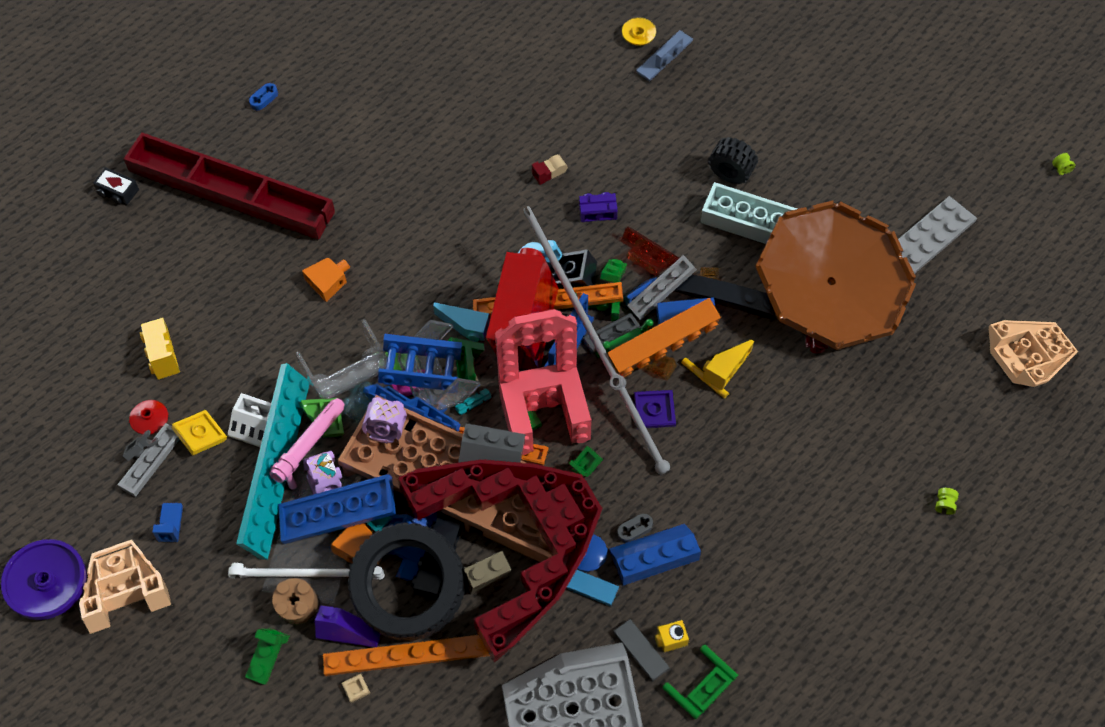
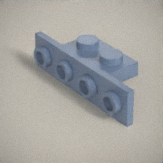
[636,30,693,81]

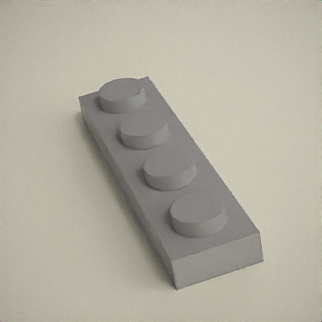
[627,255,697,320]
[118,423,180,497]

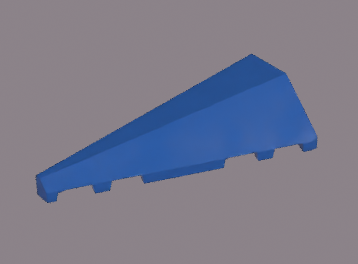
[363,384,461,432]

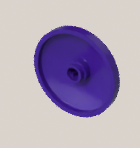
[1,539,86,620]

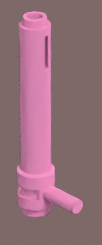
[270,398,345,490]

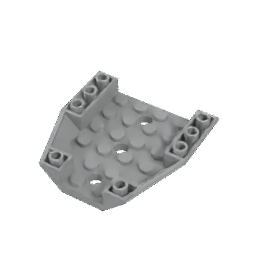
[502,643,643,727]

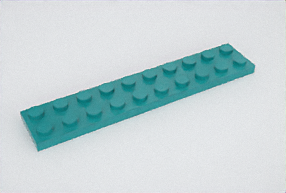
[236,363,310,560]

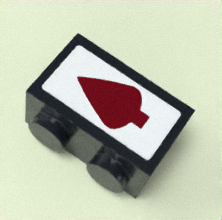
[93,167,139,205]

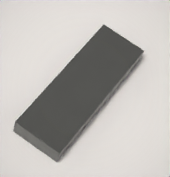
[582,313,641,354]
[614,619,670,682]

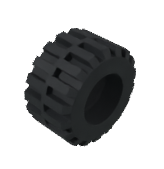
[708,137,758,185]

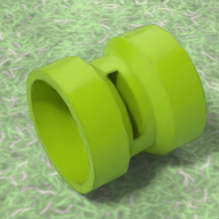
[935,488,959,515]

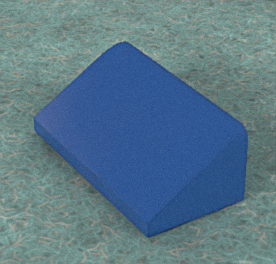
[623,277,657,307]

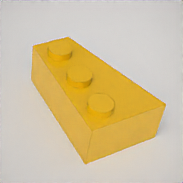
[140,318,180,379]

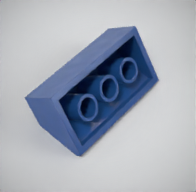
[609,524,701,586]

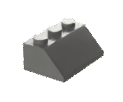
[458,423,525,463]

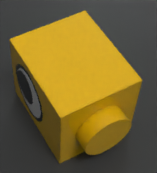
[655,620,689,652]

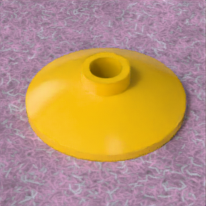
[622,18,656,45]

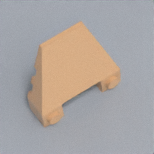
[79,540,171,634]

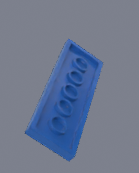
[279,474,396,544]

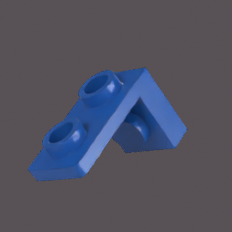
[153,503,183,542]

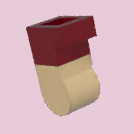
[532,155,568,185]

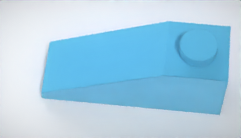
[433,302,490,342]

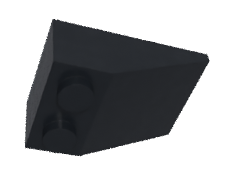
[547,249,597,289]

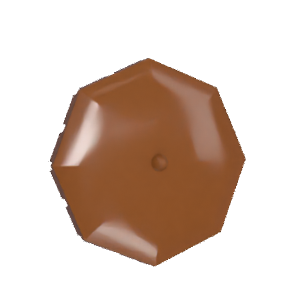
[755,201,916,350]

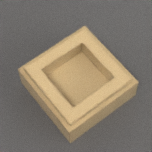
[342,674,370,703]

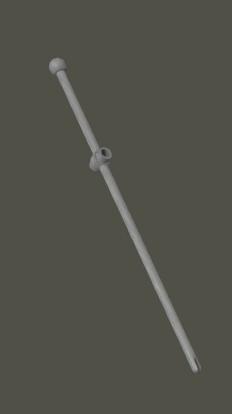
[523,206,670,475]

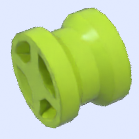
[1052,153,1076,175]

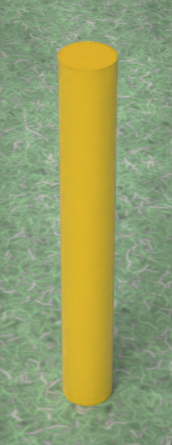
[681,357,729,399]

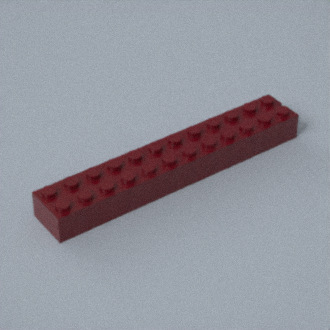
[124,132,335,240]

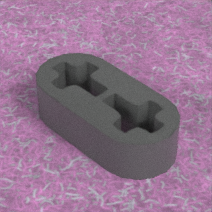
[617,514,653,543]

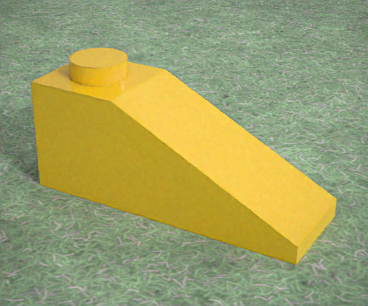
[703,340,754,390]

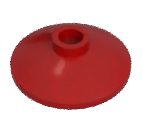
[129,400,168,434]

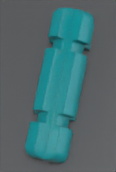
[455,389,492,415]

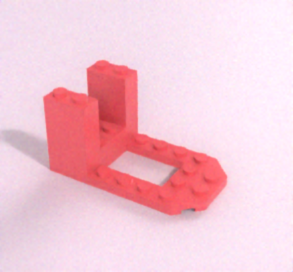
[495,309,591,455]

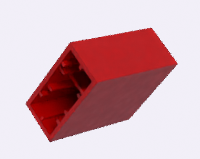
[486,248,559,370]

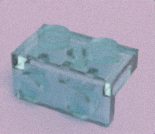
[341,379,372,423]

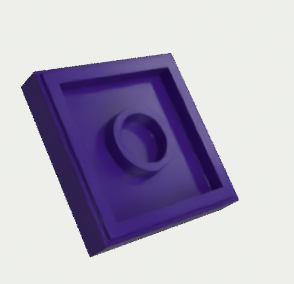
[634,390,676,429]

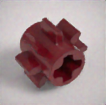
[805,335,828,353]

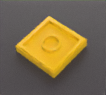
[171,410,227,455]

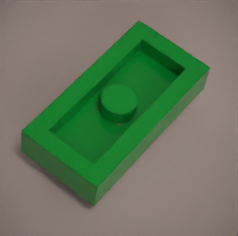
[600,259,627,283]

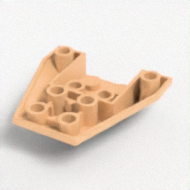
[989,320,1078,387]

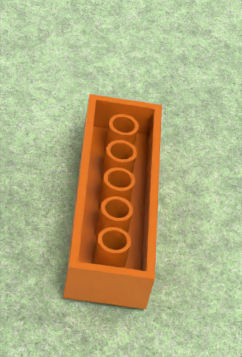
[607,298,721,378]

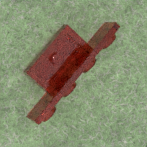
[621,226,679,276]

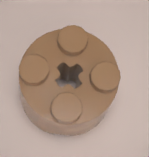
[273,578,319,624]

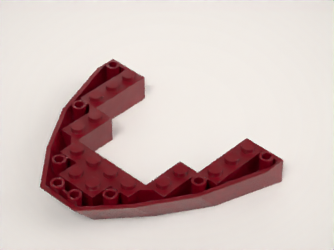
[398,459,602,663]

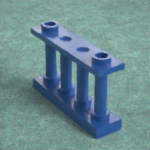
[378,334,462,392]

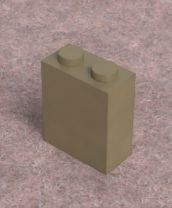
[464,551,511,594]

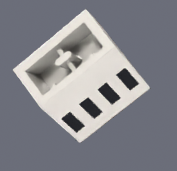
[228,393,271,447]

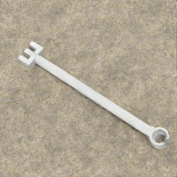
[228,563,385,579]

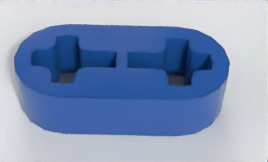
[249,83,278,110]

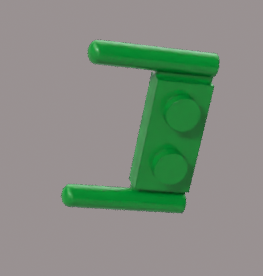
[596,319,653,358]
[663,645,739,720]

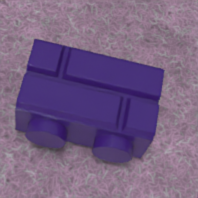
[579,192,618,222]

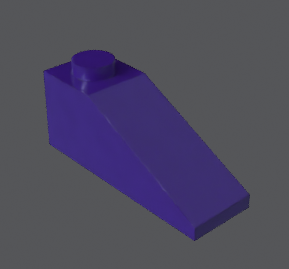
[315,605,381,647]

